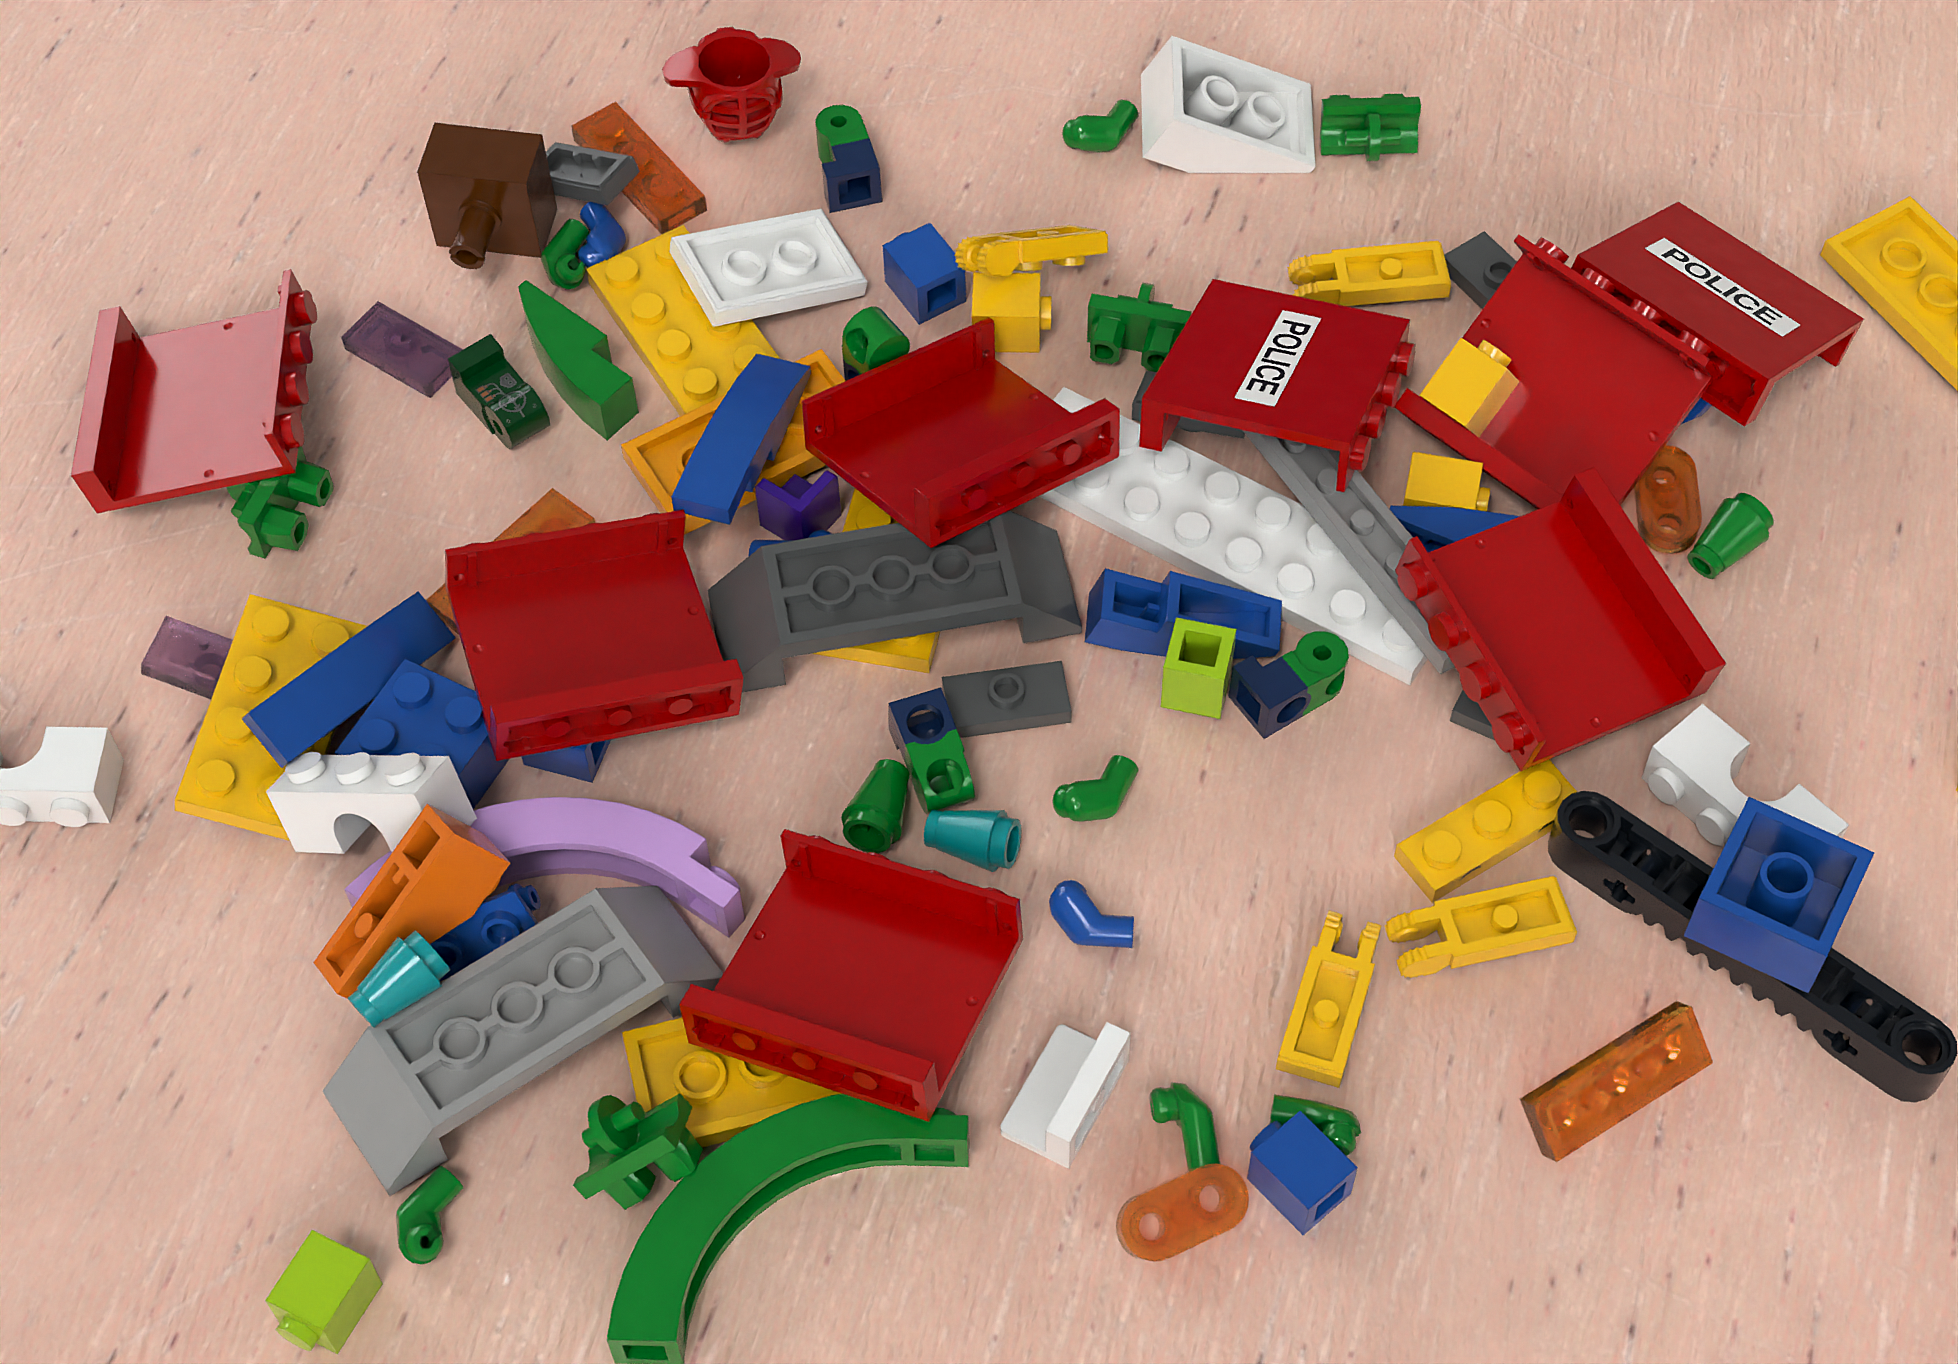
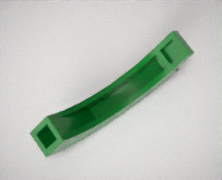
[606,1094,970,1364]

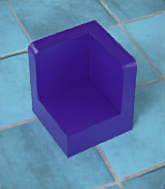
[755,470,841,540]

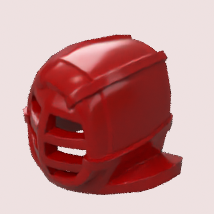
[662,26,801,143]

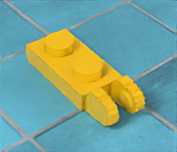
[954,225,1108,277]
[1287,241,1451,306]
[1384,876,1577,978]
[1276,910,1382,1088]

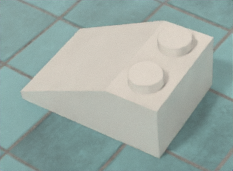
[1141,36,1316,173]

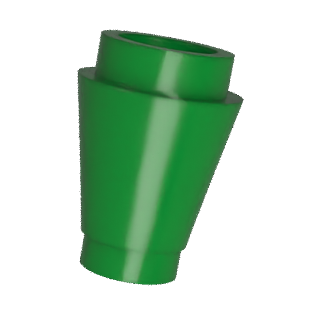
[1687,493,1774,579]
[841,759,910,853]

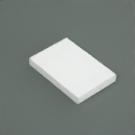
[669,208,868,327]

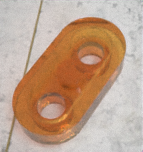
[1634,445,1702,554]
[1116,1164,1249,1262]

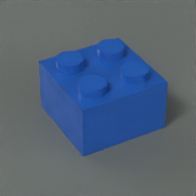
[335,659,509,810]
[1684,797,1874,993]

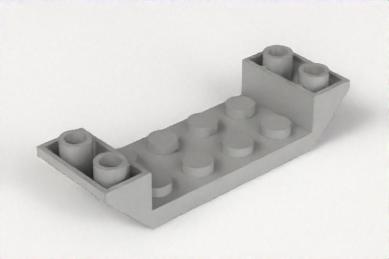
[323,886,723,1196]

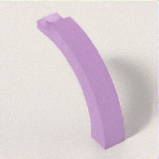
[344,797,745,938]

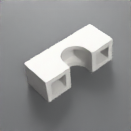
[1641,703,1849,848]
[0,726,124,827]
[266,752,477,854]

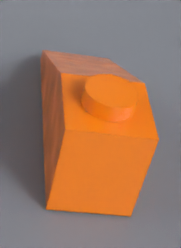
[313,804,511,998]

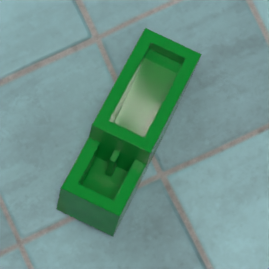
[518,280,639,441]

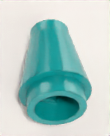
[924,810,1021,872]
[347,930,450,1028]

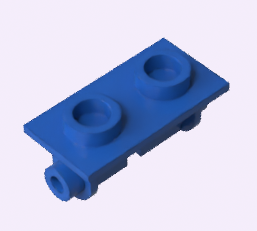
[430,883,541,982]

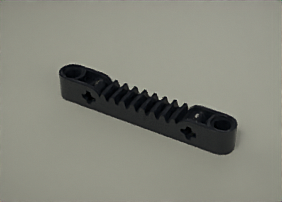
[1548,791,1958,1103]

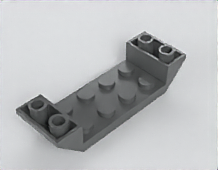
[707,510,1082,692]

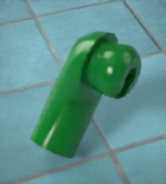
[1062,100,1139,152]
[541,219,589,290]
[1052,755,1139,822]
[1149,1082,1221,1170]
[1269,1094,1361,1156]
[396,1166,463,1265]

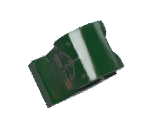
[448,334,550,449]

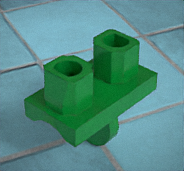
[1319,94,1421,161]
[1087,283,1191,372]
[226,447,334,559]
[573,1093,703,1210]

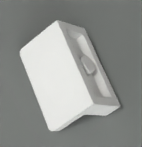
[1001,1022,1131,1169]

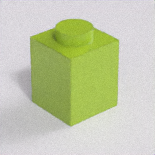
[1161,617,1237,719]
[265,1230,383,1354]

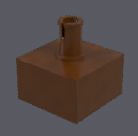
[417,122,557,269]

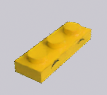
[1394,760,1577,903]

